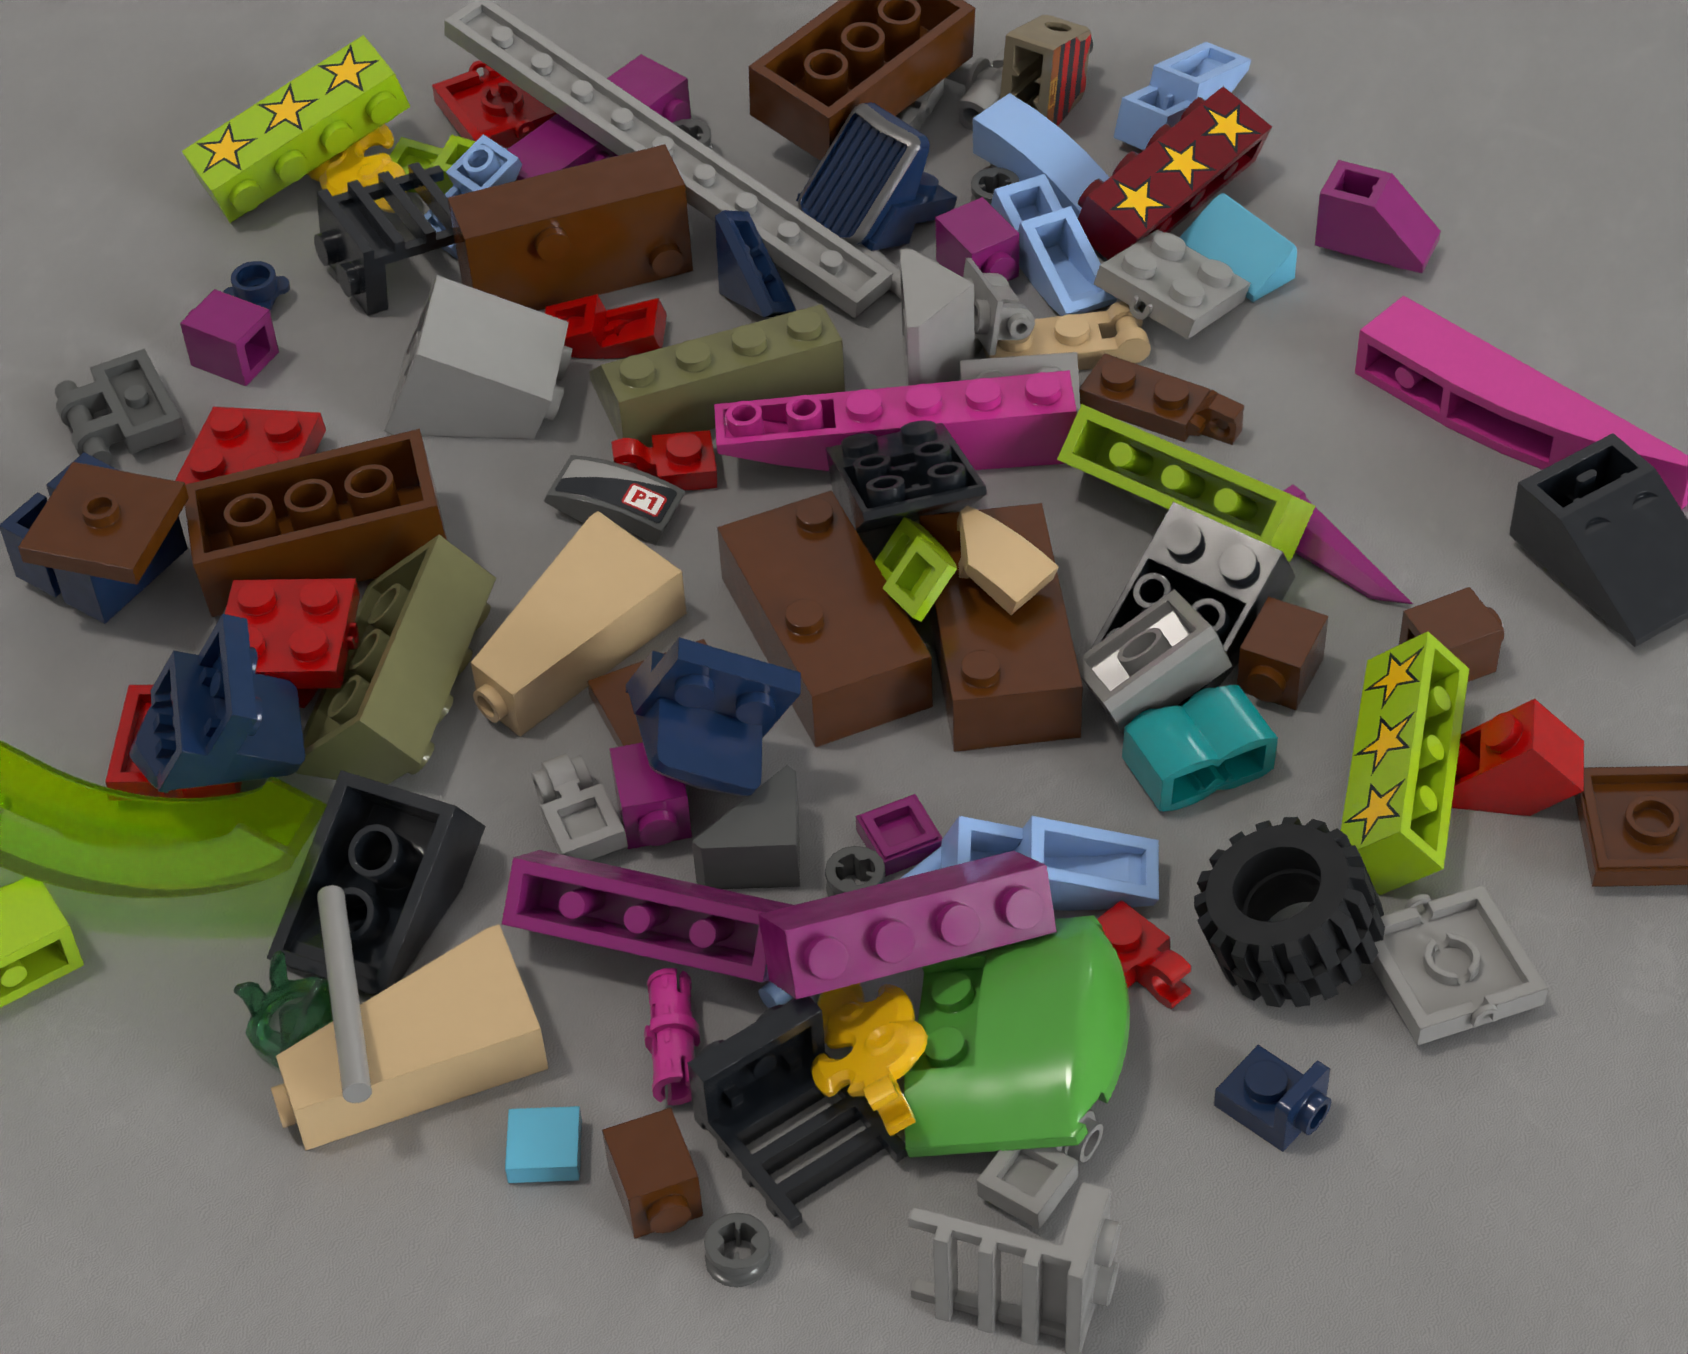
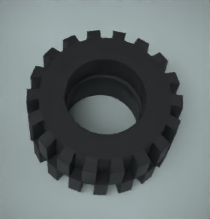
[1194,817,1385,1008]

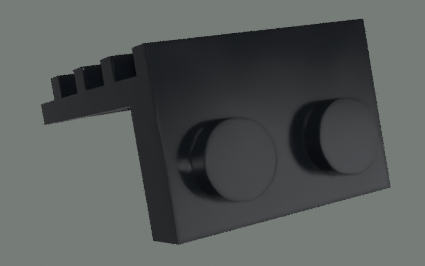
[314,162,455,315]
[687,996,908,1230]

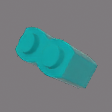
[1122,685,1278,812]

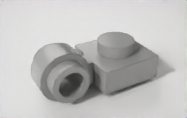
[531,753,628,861]
[977,1109,1103,1230]

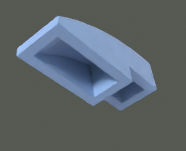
[1113,42,1251,150]
[973,93,1110,218]
[991,174,1117,316]
[941,816,1159,911]

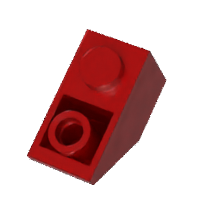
[1452,698,1584,816]

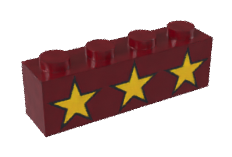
[1078,86,1272,260]

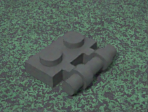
[55,348,186,465]

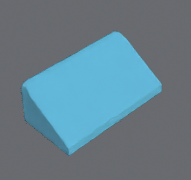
[1180,193,1297,302]

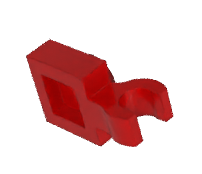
[611,430,717,491]
[1097,900,1191,1009]

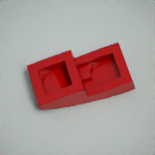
[545,294,667,359]

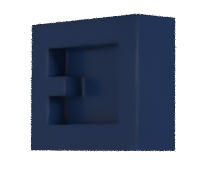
[1214,1045,1332,1152]

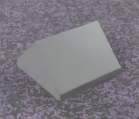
[900,249,975,386]
[1077,589,1232,736]

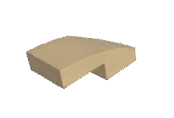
[957,506,1059,615]

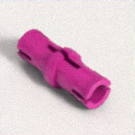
[644,968,700,1105]

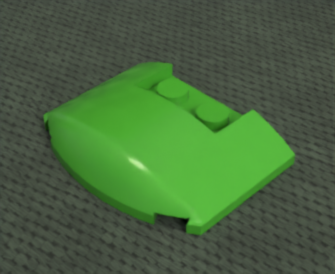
[904,915,1130,1158]

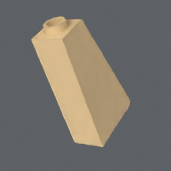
[471,511,687,737]
[271,924,548,1151]

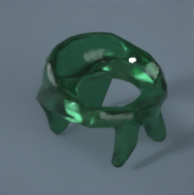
[234,951,333,1068]

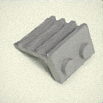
[908,1182,1121,1354]

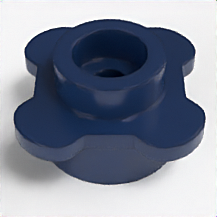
[223,261,290,310]

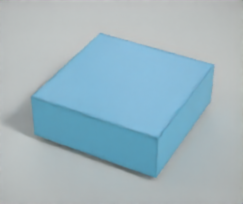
[505,1106,582,1183]

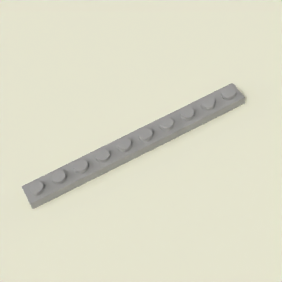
[444,0,893,318]

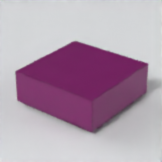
[856,794,943,877]

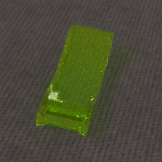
[0,741,327,898]

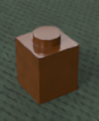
[1399,587,1504,682]
[1237,596,1328,710]
[602,1108,704,1239]

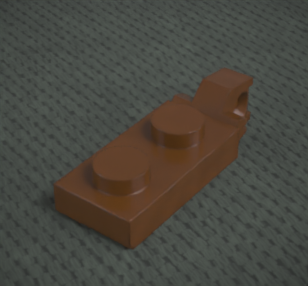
[1079,353,1244,445]

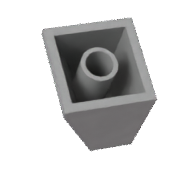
[384,275,572,439]

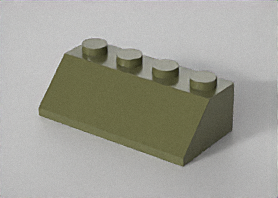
[589,304,845,447]
[295,534,496,784]

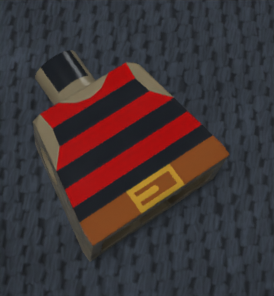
[1000,15,1093,126]

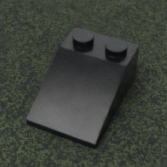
[266,770,486,996]

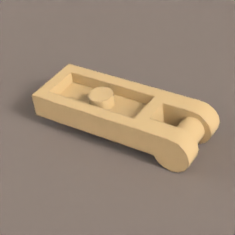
[983,301,1151,370]

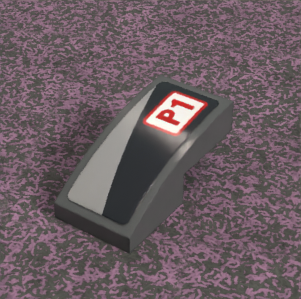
[544,455,686,545]

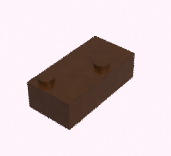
[748,0,975,161]
[448,144,693,311]
[185,429,448,617]
[717,490,933,748]
[919,503,1083,752]

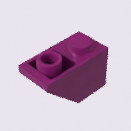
[1315,160,1441,273]

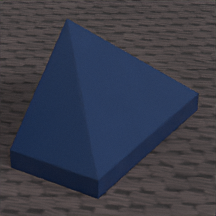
[715,210,796,317]

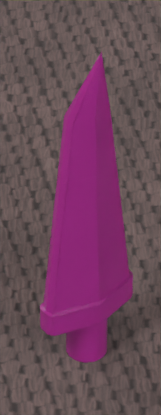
[1256,479,1413,604]

